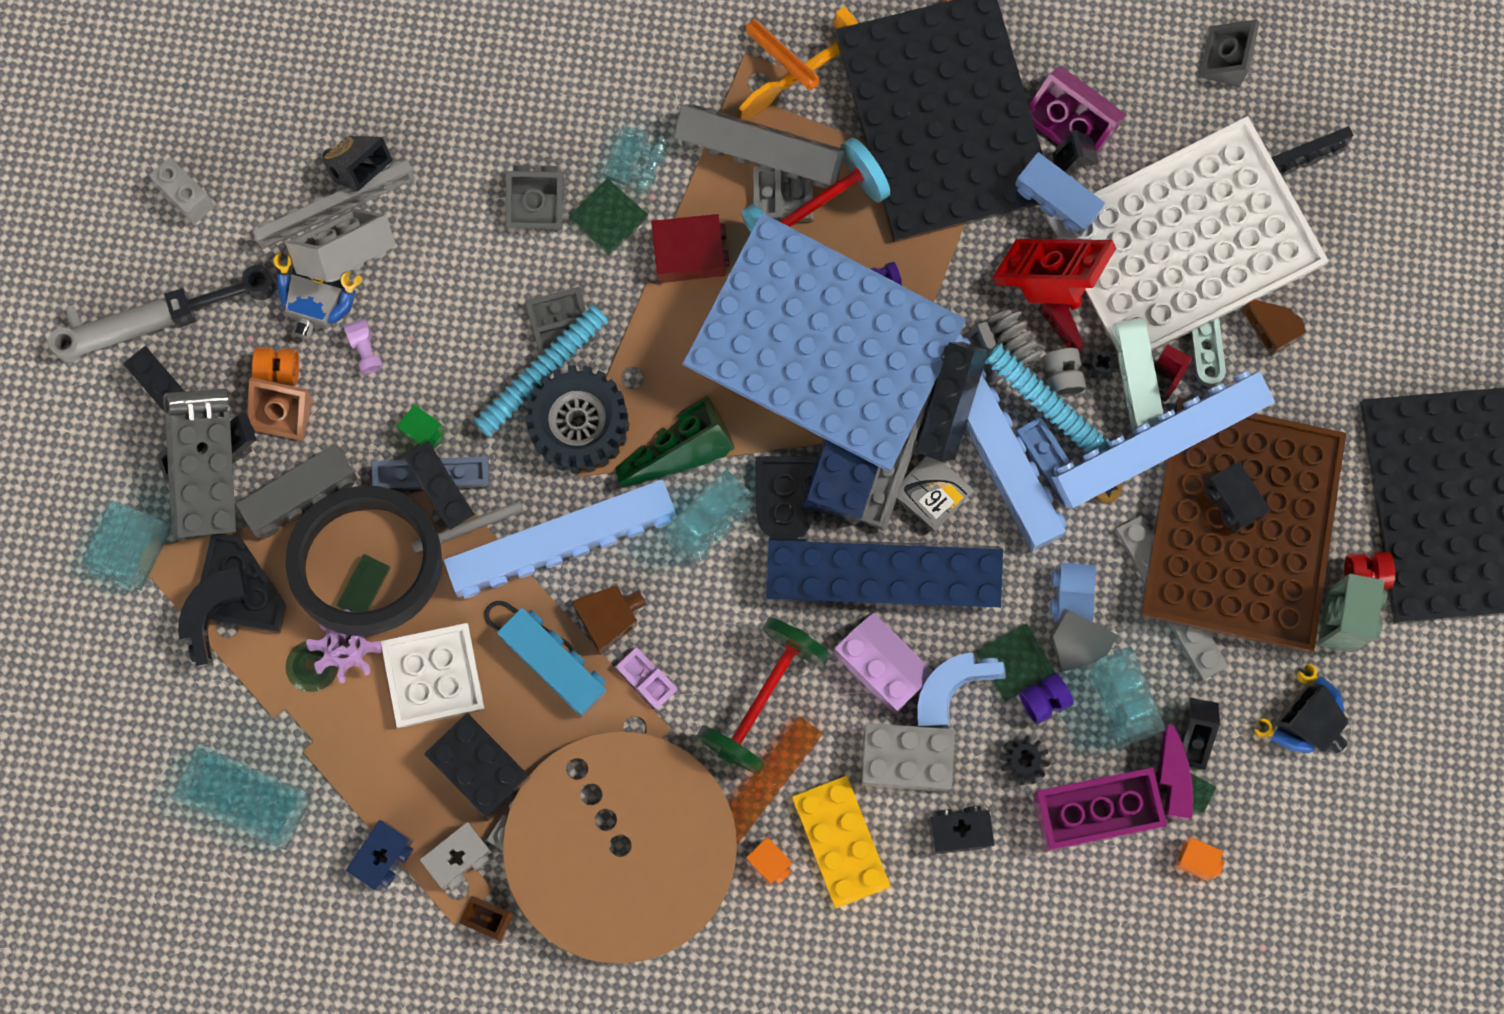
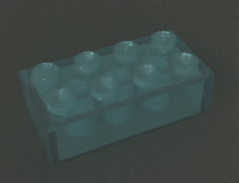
[172,744,313,850]

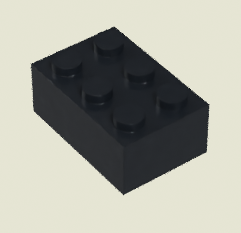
[424,712,531,821]

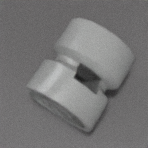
[1042,348,1086,397]

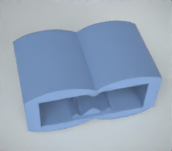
[1050,563,1096,623]

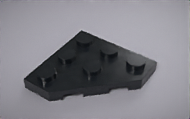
[200,534,287,634]

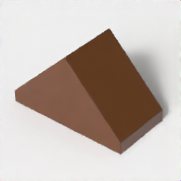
[459,896,514,942]

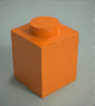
[746,837,792,885]
[1174,837,1225,881]

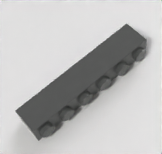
[674,103,846,188]

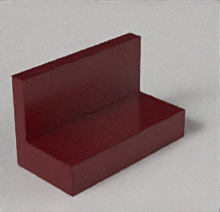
[1154,344,1193,402]

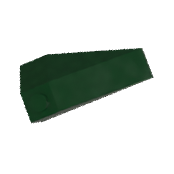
[615,395,735,487]

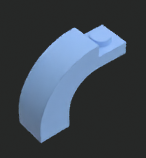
[918,652,1006,729]

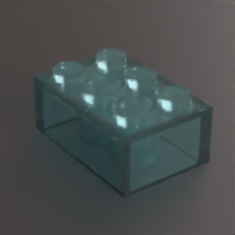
[664,469,751,565]
[1088,647,1166,749]

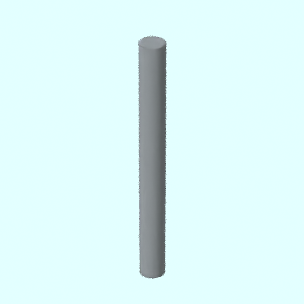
[411,501,524,553]

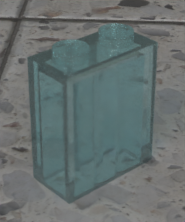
[81,500,172,592]

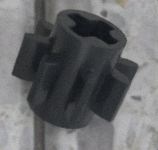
[1082,347,1119,384]

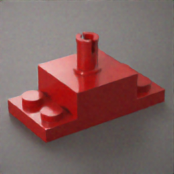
[992,239,1116,310]

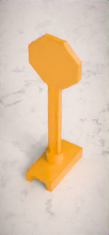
[737,6,859,120]

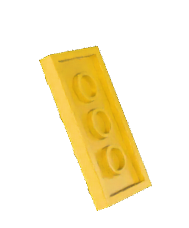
[792,776,891,909]

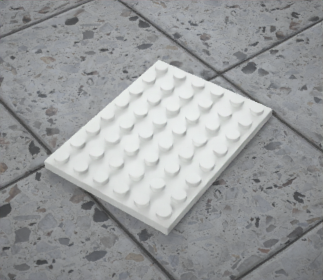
[1046,116,1329,352]

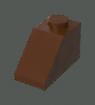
[1241,299,1306,356]

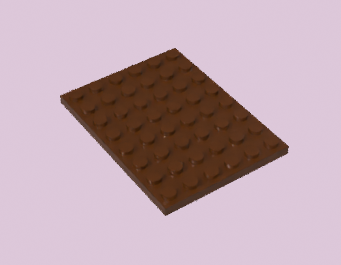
[1140,397,1346,653]

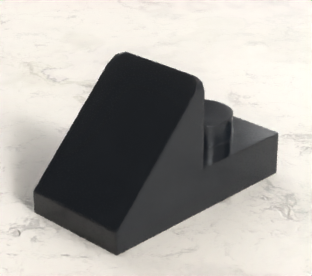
[1052,130,1099,176]

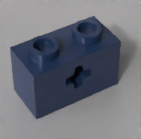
[345,820,414,891]

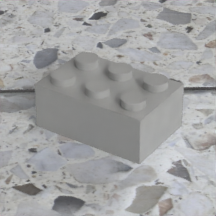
[286,208,396,282]
[860,723,955,792]

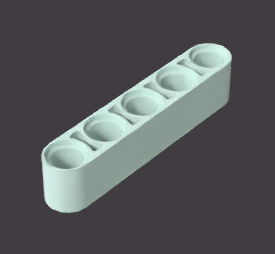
[1113,318,1163,435]

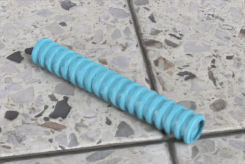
[473,305,608,437]
[985,343,1110,453]

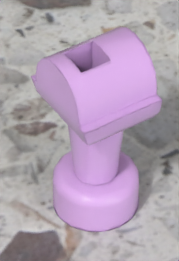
[344,318,383,374]

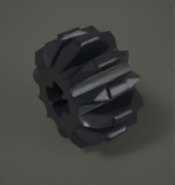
[999,735,1050,786]

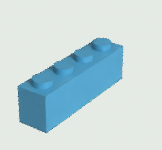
[497,608,607,718]

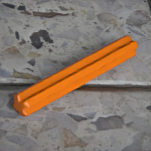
[745,19,820,90]

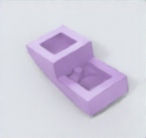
[614,647,678,710]

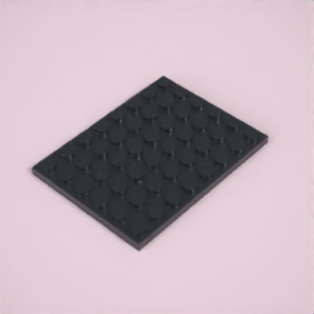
[834,0,1043,243]
[1360,388,1504,624]

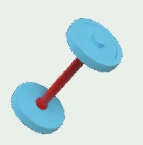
[741,137,890,234]

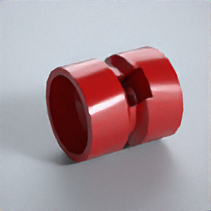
[1344,552,1395,589]

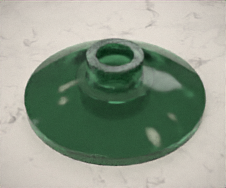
[285,640,338,692]

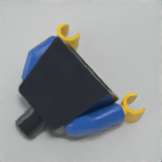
[1254,664,1348,754]

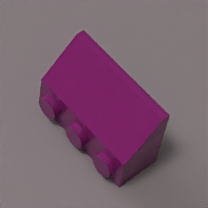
[1029,66,1127,154]

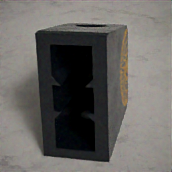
[322,136,393,191]

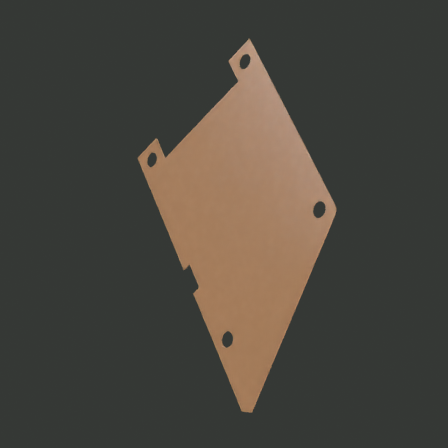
[576,53,965,477]
[140,490,671,925]

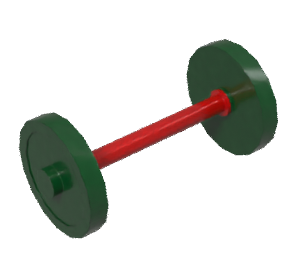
[696,617,831,775]

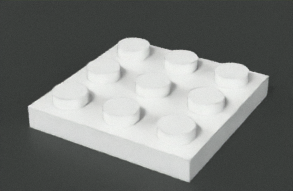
[381,623,485,728]

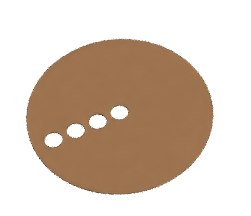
[503,732,737,964]

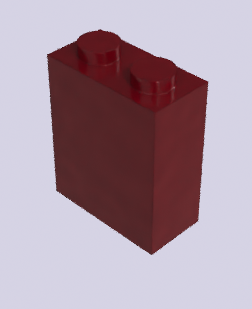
[651,214,730,283]

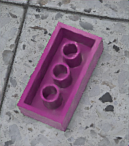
[1032,767,1167,852]

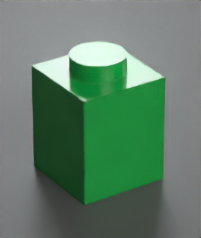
[396,404,444,449]

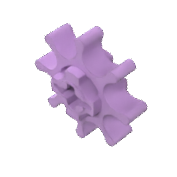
[306,609,382,683]

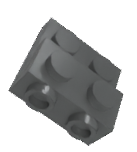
[506,165,564,229]

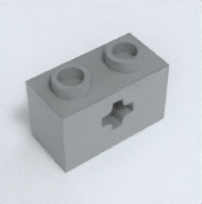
[149,157,215,225]
[420,822,492,890]

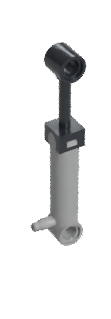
[48,265,275,363]

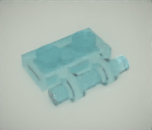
[603,125,667,193]

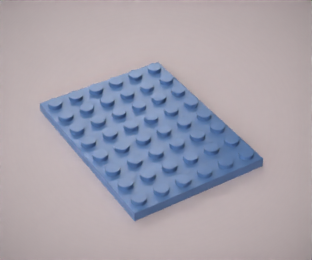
[682,213,966,472]

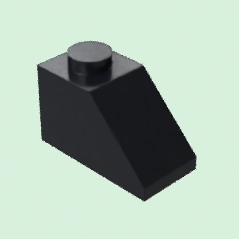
[1180,697,1220,770]

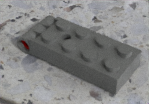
[164,389,236,538]

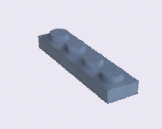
[372,456,489,491]

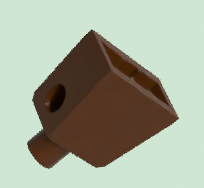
[572,586,647,655]

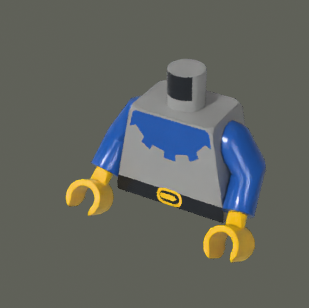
[274,252,362,340]

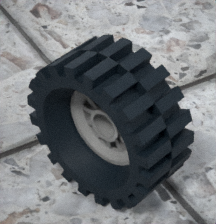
[525,365,629,474]

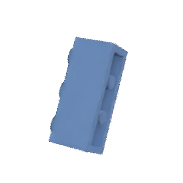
[1015,152,1106,236]

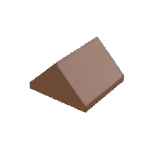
[247,378,314,441]

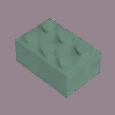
[1318,574,1387,653]

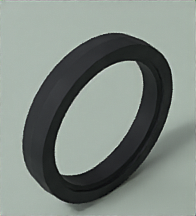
[285,485,442,636]

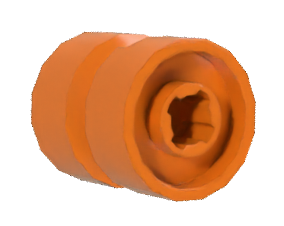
[252,347,299,386]

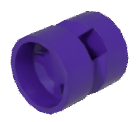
[1018,672,1074,725]

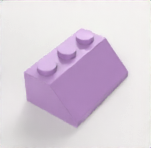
[833,613,933,715]

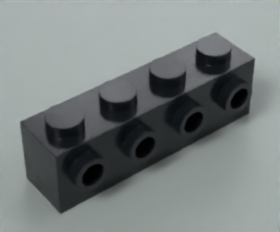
[916,342,988,461]

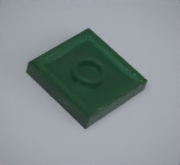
[569,178,648,256]
[975,623,1055,703]

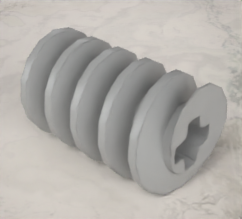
[987,309,1042,368]

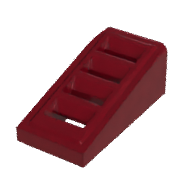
[1040,303,1084,354]

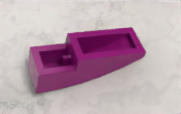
[1156,725,1193,821]

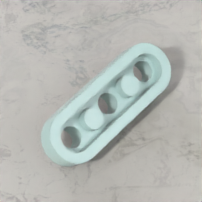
[1190,318,1226,387]

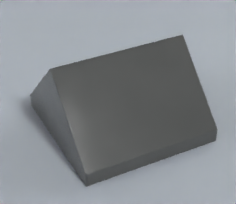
[1199,19,1260,87]

